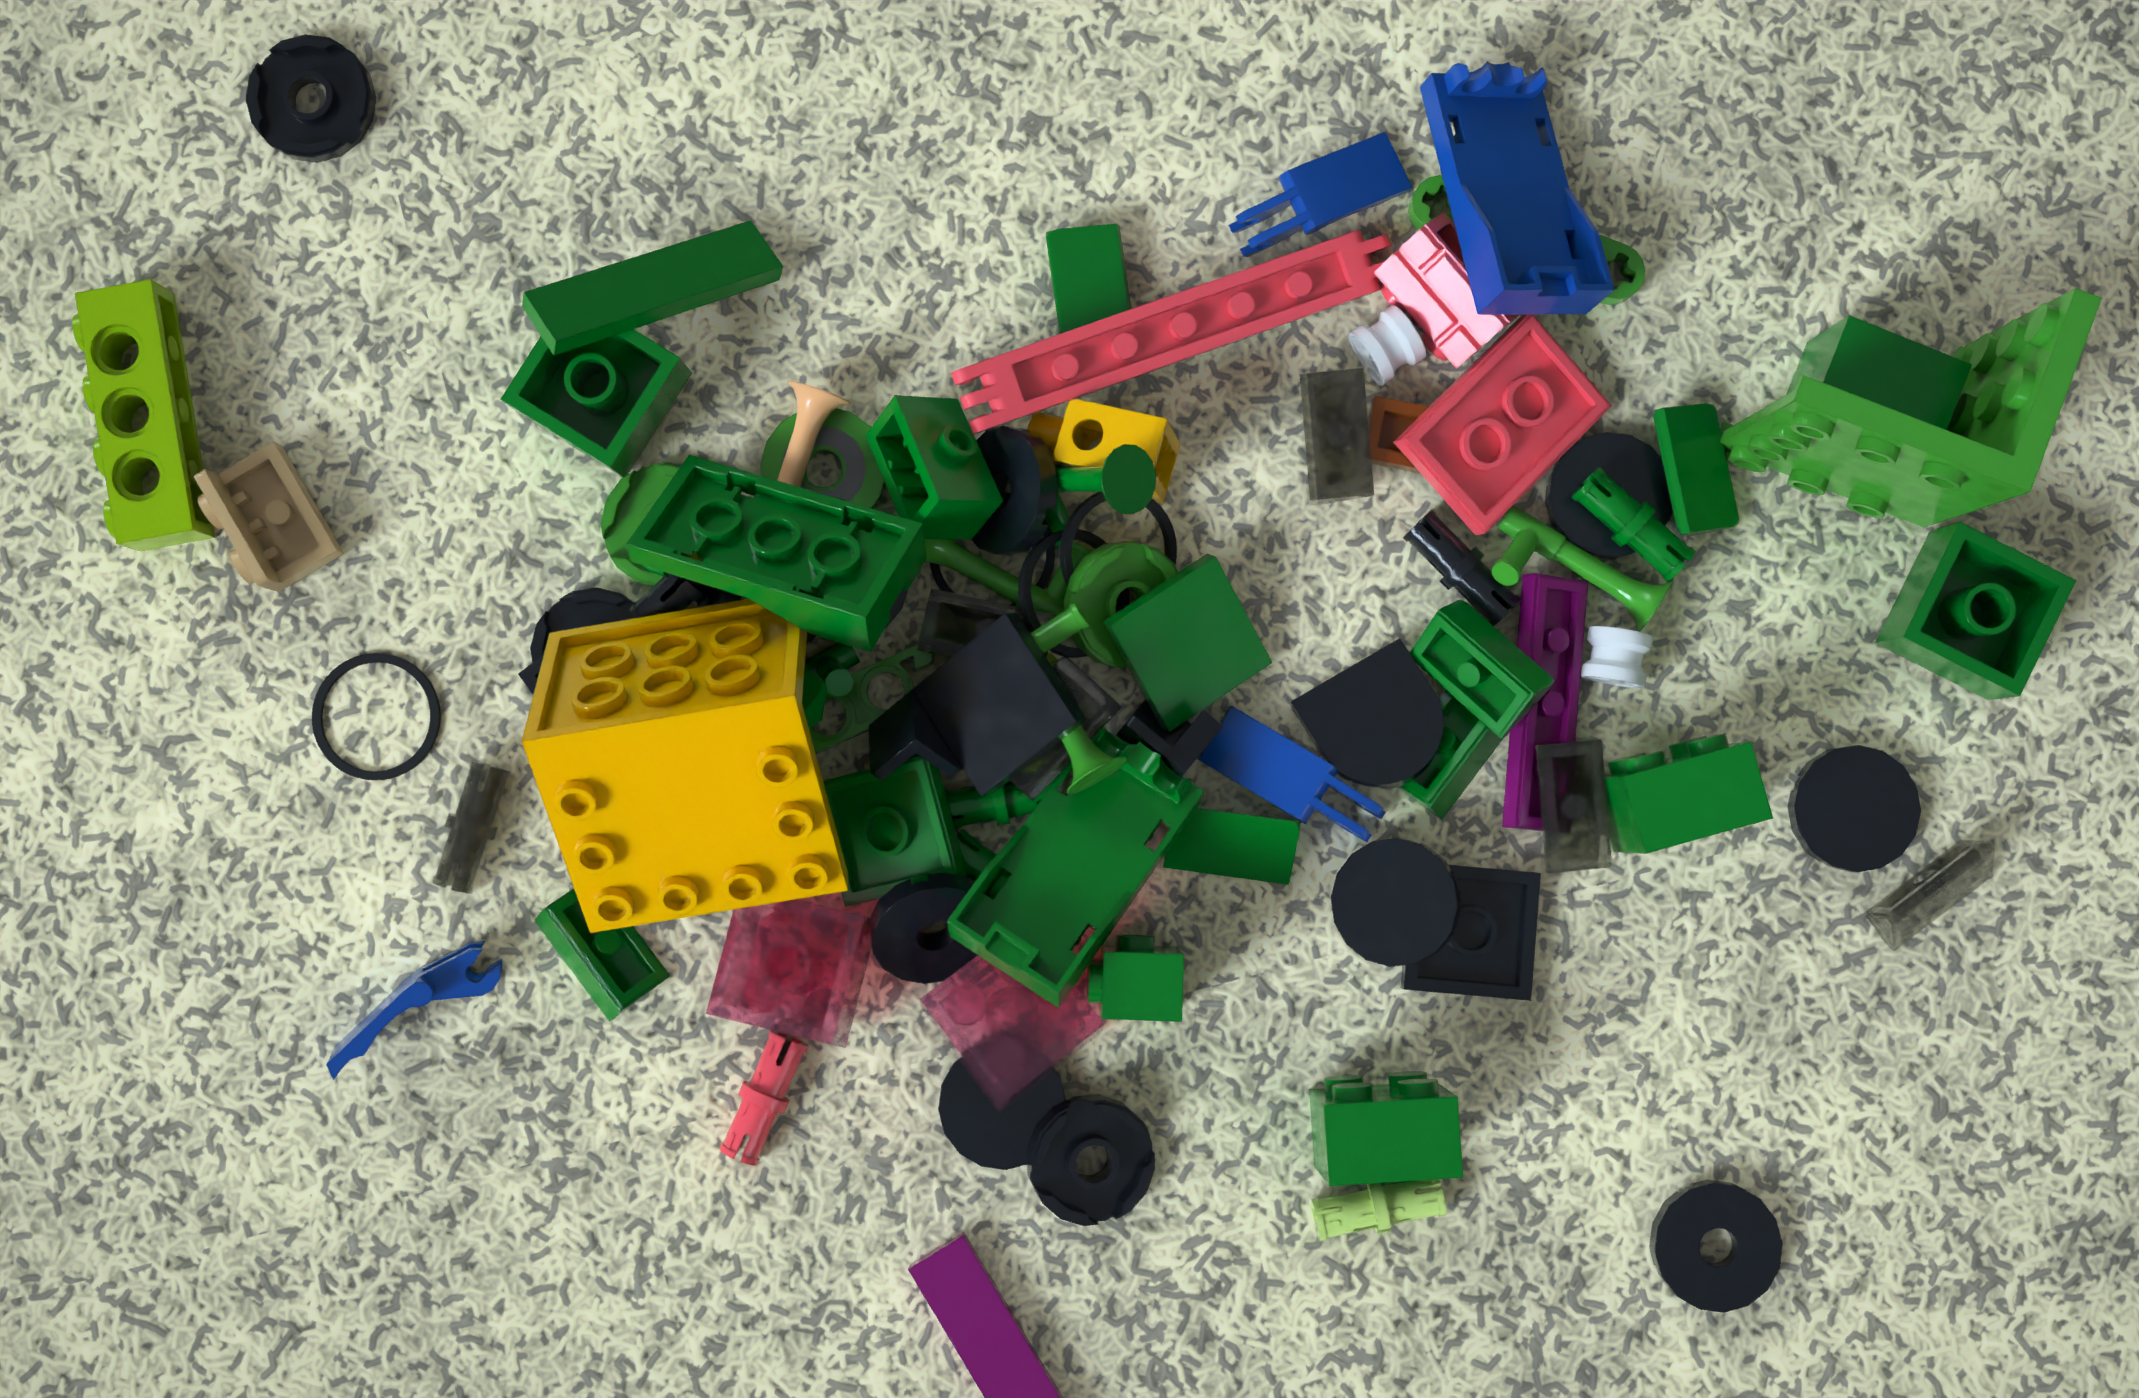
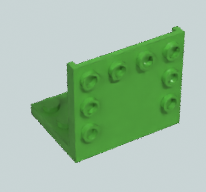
[1720,288,2102,528]

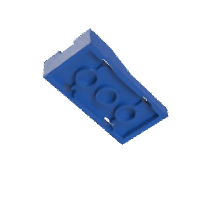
[1420,61,1615,315]

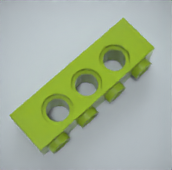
[72,279,215,551]

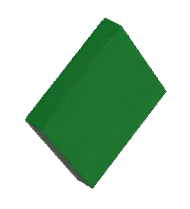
[1103,554,1272,732]
[823,756,968,907]

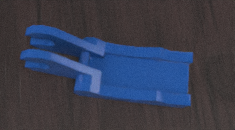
[1228,132,1413,257]
[1197,706,1386,842]
[326,941,502,1080]

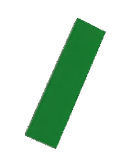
[522,220,783,355]

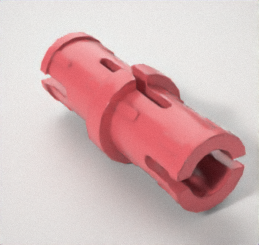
[719,1030,808,1166]

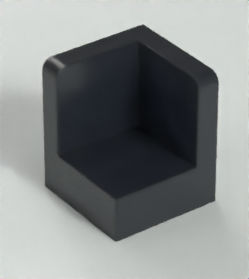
[869,690,962,780]
[1115,699,1223,777]

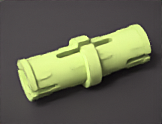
[1311,1179,1447,1241]

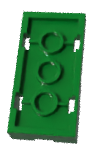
[626,455,927,653]
[947,724,1204,1008]

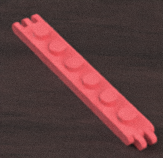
[951,230,1392,435]

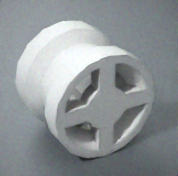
[1348,305,1426,386]
[1581,626,1653,688]

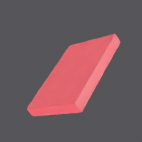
[1393,315,1612,536]

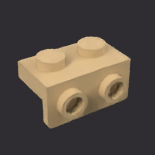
[194,442,345,592]

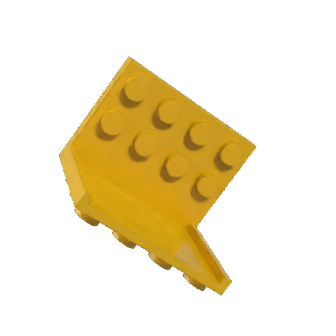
[521,599,848,933]

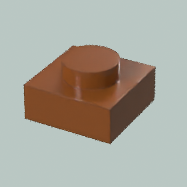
[1360,396,1429,474]

